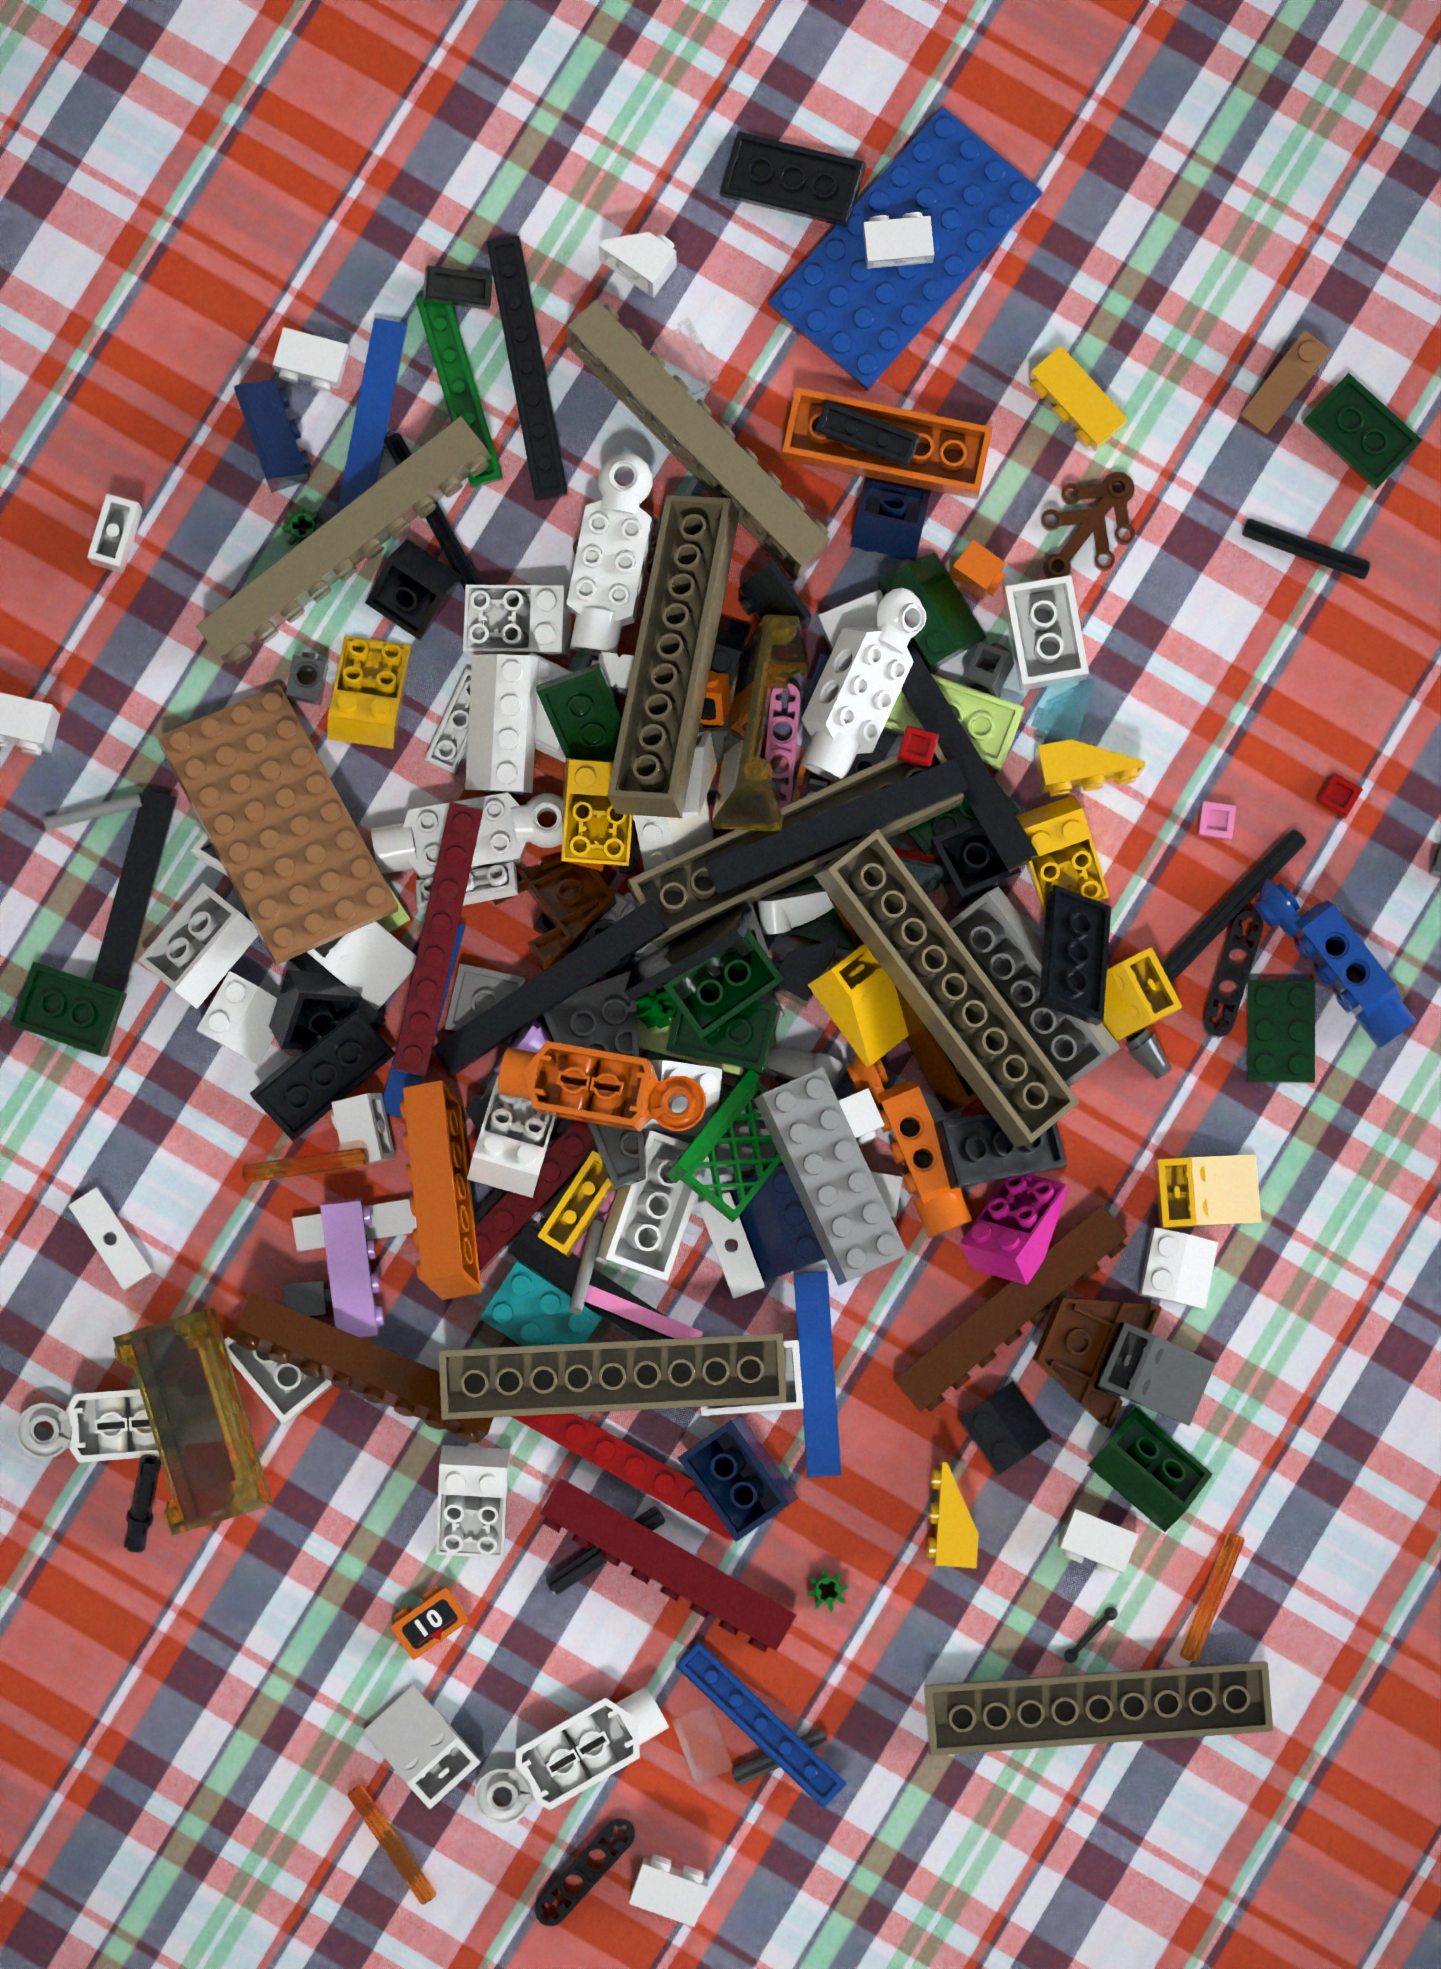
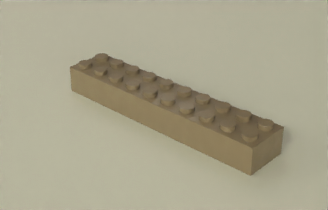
[565,299,830,581]
[196,416,492,665]
[607,495,739,818]
[628,743,964,947]
[814,829,1080,1147]
[438,1333,786,1420]
[924,1661,1273,1756]

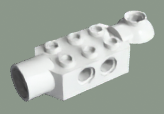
[566,453,654,656]
[801,588,926,782]
[371,792,563,879]
[16,1386,223,1463]
[474,1686,669,1826]

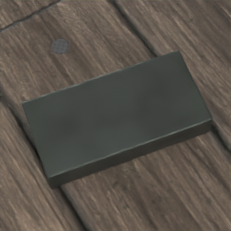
[423,265,492,310]

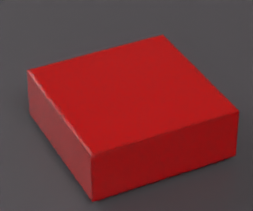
[897,725,939,769]
[1316,773,1363,819]

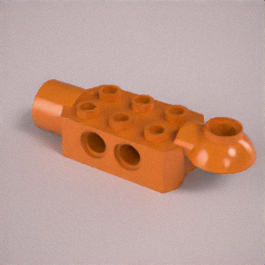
[498,1041,706,1132]
[845,1053,972,1238]

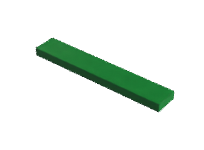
[415,295,503,488]

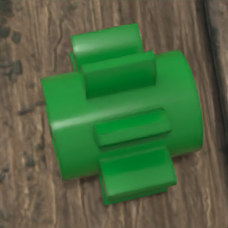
[282,506,323,545]
[635,987,676,1029]
[806,1569,849,1612]

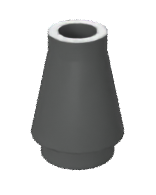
[1125,1028,1172,1080]

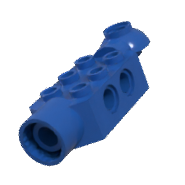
[1254,878,1417,1049]

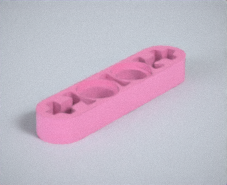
[761,683,801,813]
[585,1285,704,1339]

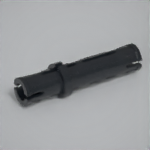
[124,1454,162,1553]

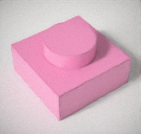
[1198,801,1236,841]

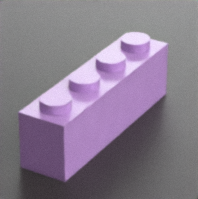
[320,1198,384,1338]

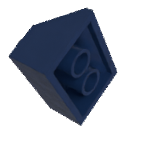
[233,380,312,493]
[730,1165,827,1282]
[678,1414,799,1542]

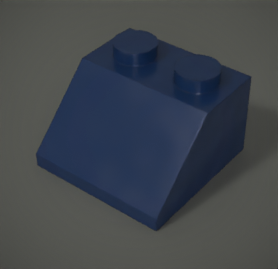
[850,477,931,561]

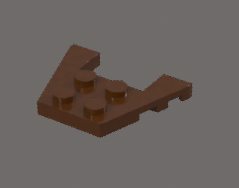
[492,857,617,970]
[1032,1297,1162,1429]

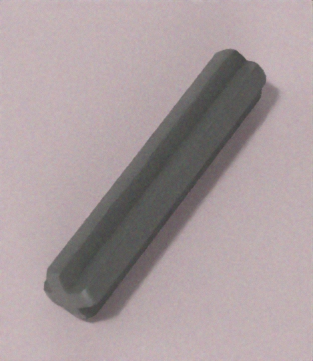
[732,1729,828,1785]

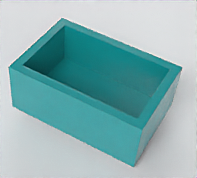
[480,1259,603,1346]

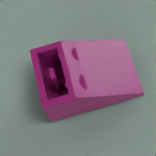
[960,1174,1068,1285]

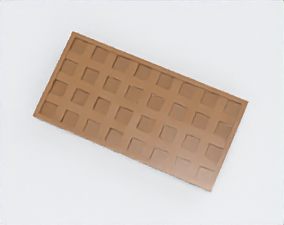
[158,684,398,966]

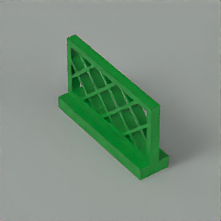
[666,1070,781,1223]

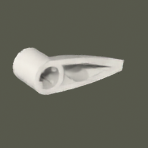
[757,887,834,934]
[766,1049,843,1088]

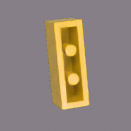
[1029,345,1128,452]
[537,1151,613,1257]

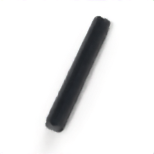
[1242,518,1371,579]
[545,1506,665,1595]

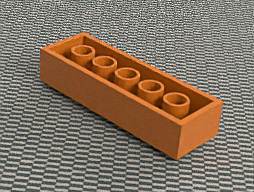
[782,387,993,500]
[400,1080,482,1300]

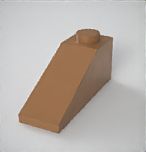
[1240,330,1331,436]

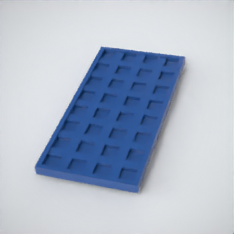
[768,106,1043,391]

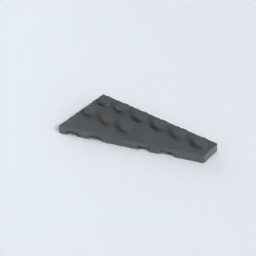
[542,970,646,1191]

